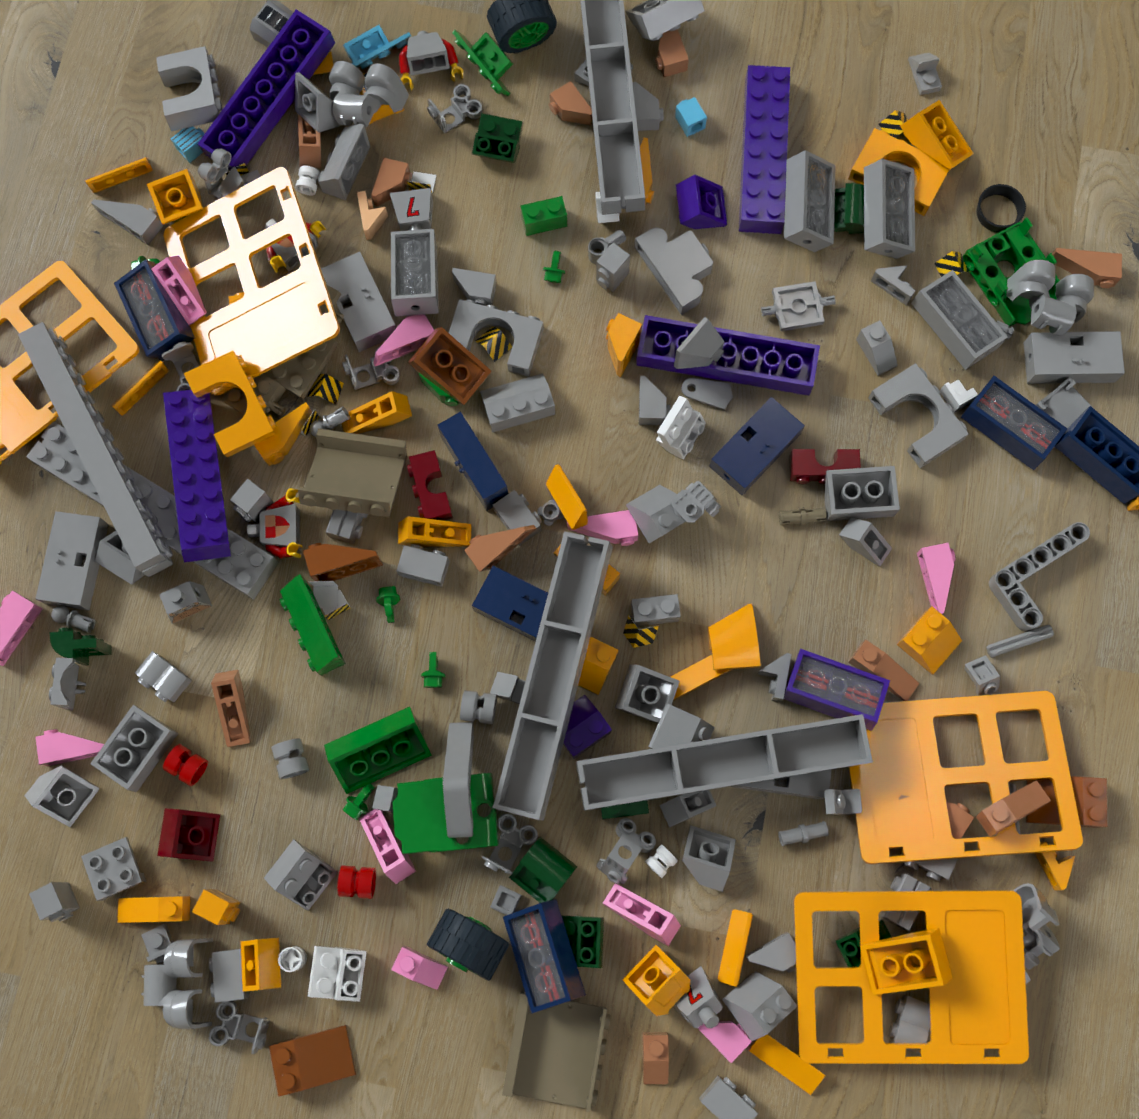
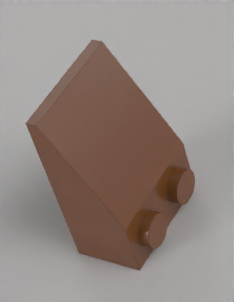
[408,327,491,405]
[303,543,383,581]
[1026,776,1107,828]
[269,1025,356,1097]

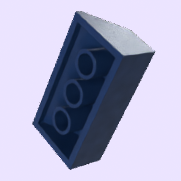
[1054,406,1139,504]

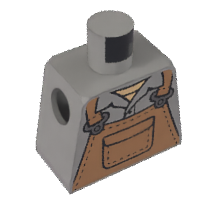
[160,581,212,624]

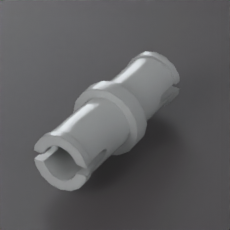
[778,821,829,846]

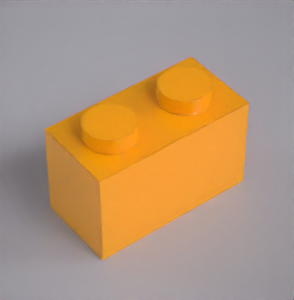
[192,889,241,925]
[241,938,281,992]

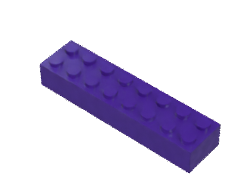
[198,9,335,171]
[739,65,790,234]
[636,315,820,396]
[163,390,231,563]

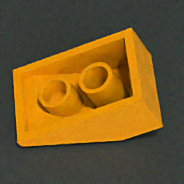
[900,100,974,169]
[860,928,953,995]

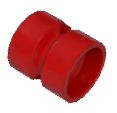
[162,744,208,787]
[337,865,376,899]

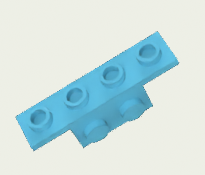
[343,25,411,69]

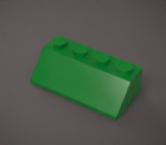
[279,574,346,676]
[324,706,432,794]

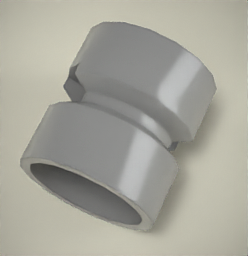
[460,690,497,725]
[271,738,309,779]

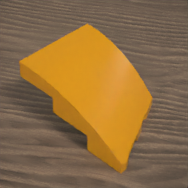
[708,604,761,670]

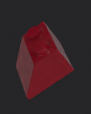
[157,808,221,862]

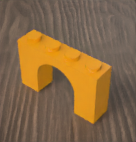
[848,128,950,216]
[183,350,277,458]

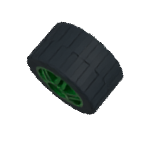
[487,0,557,54]
[427,908,509,981]

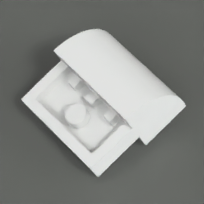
[656,396,706,459]
[307,946,367,1002]

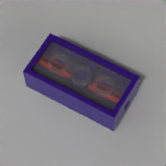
[784,649,890,731]

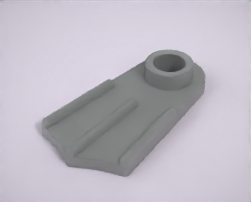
[681,378,733,410]

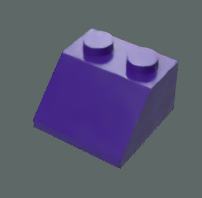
[676,174,727,229]
[563,695,612,759]

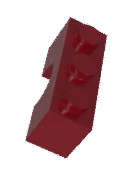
[789,449,861,484]
[407,450,453,521]

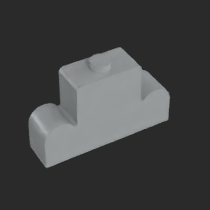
[635,228,713,315]

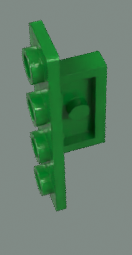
[452,29,513,96]

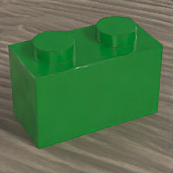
[520,196,568,236]

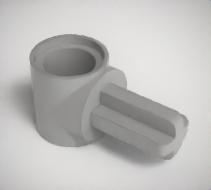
[588,230,626,264]

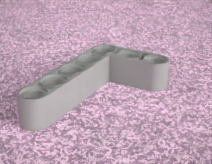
[989,522,1090,632]
[443,722,474,838]

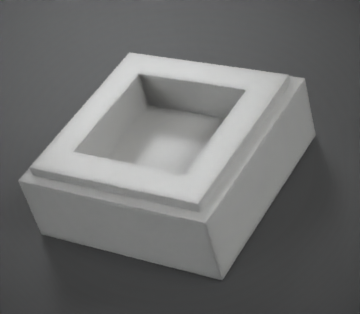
[490,885,522,915]

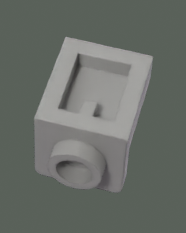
[965,655,1000,696]
[141,924,173,964]

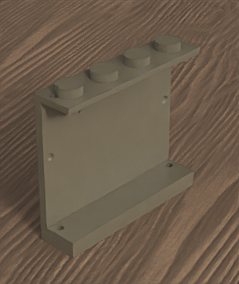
[298,429,407,517]
[502,992,611,1112]

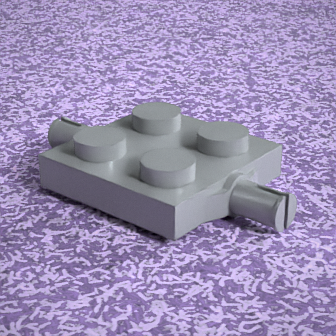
[761,281,836,332]

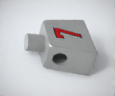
[390,188,433,231]
[673,966,723,1028]

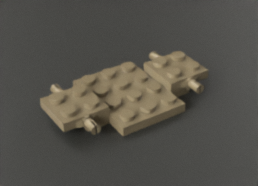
[222,284,344,416]

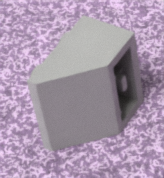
[264,839,337,911]

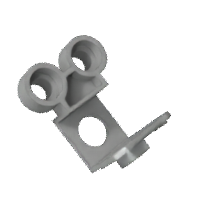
[427,84,483,134]
[198,148,231,199]
[162,342,210,393]
[342,346,400,390]
[672,481,721,523]
[482,814,538,874]
[596,818,656,885]
[209,1001,270,1054]

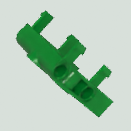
[963,217,1060,328]
[393,773,499,854]

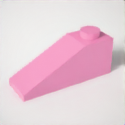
[151,255,207,325]
[373,314,434,366]
[567,510,638,546]
[917,543,955,614]
[0,591,43,666]
[36,729,104,766]
[359,809,416,884]
[603,883,681,946]

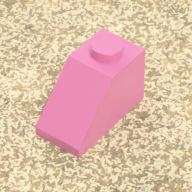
[391,946,448,990]
[698,1021,752,1063]

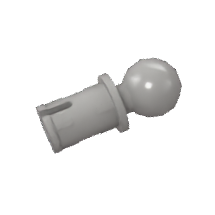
[310,406,350,437]
[51,606,96,633]

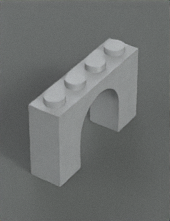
[156,46,223,132]
[449,299,544,377]
[868,363,968,468]

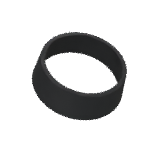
[976,184,1026,232]

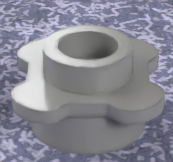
[537,500,564,526]

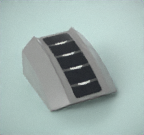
[250,0,294,48]

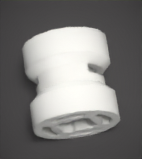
[295,166,320,195]
[645,844,678,878]
[278,946,307,972]

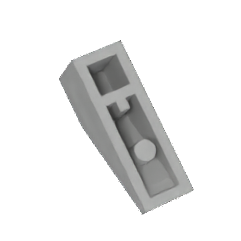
[91,200,163,245]

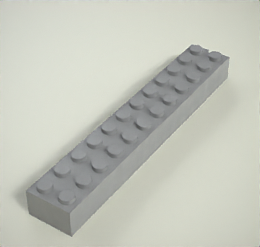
[580,0,645,215]
[18,322,173,577]
[26,422,279,600]
[493,531,613,821]
[576,714,873,810]

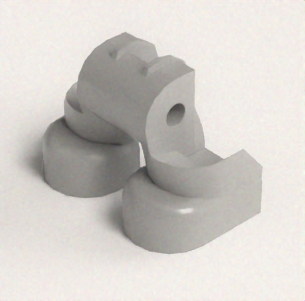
[329,61,409,127]
[1007,260,1094,336]
[1013,883,1060,970]
[141,938,213,1029]

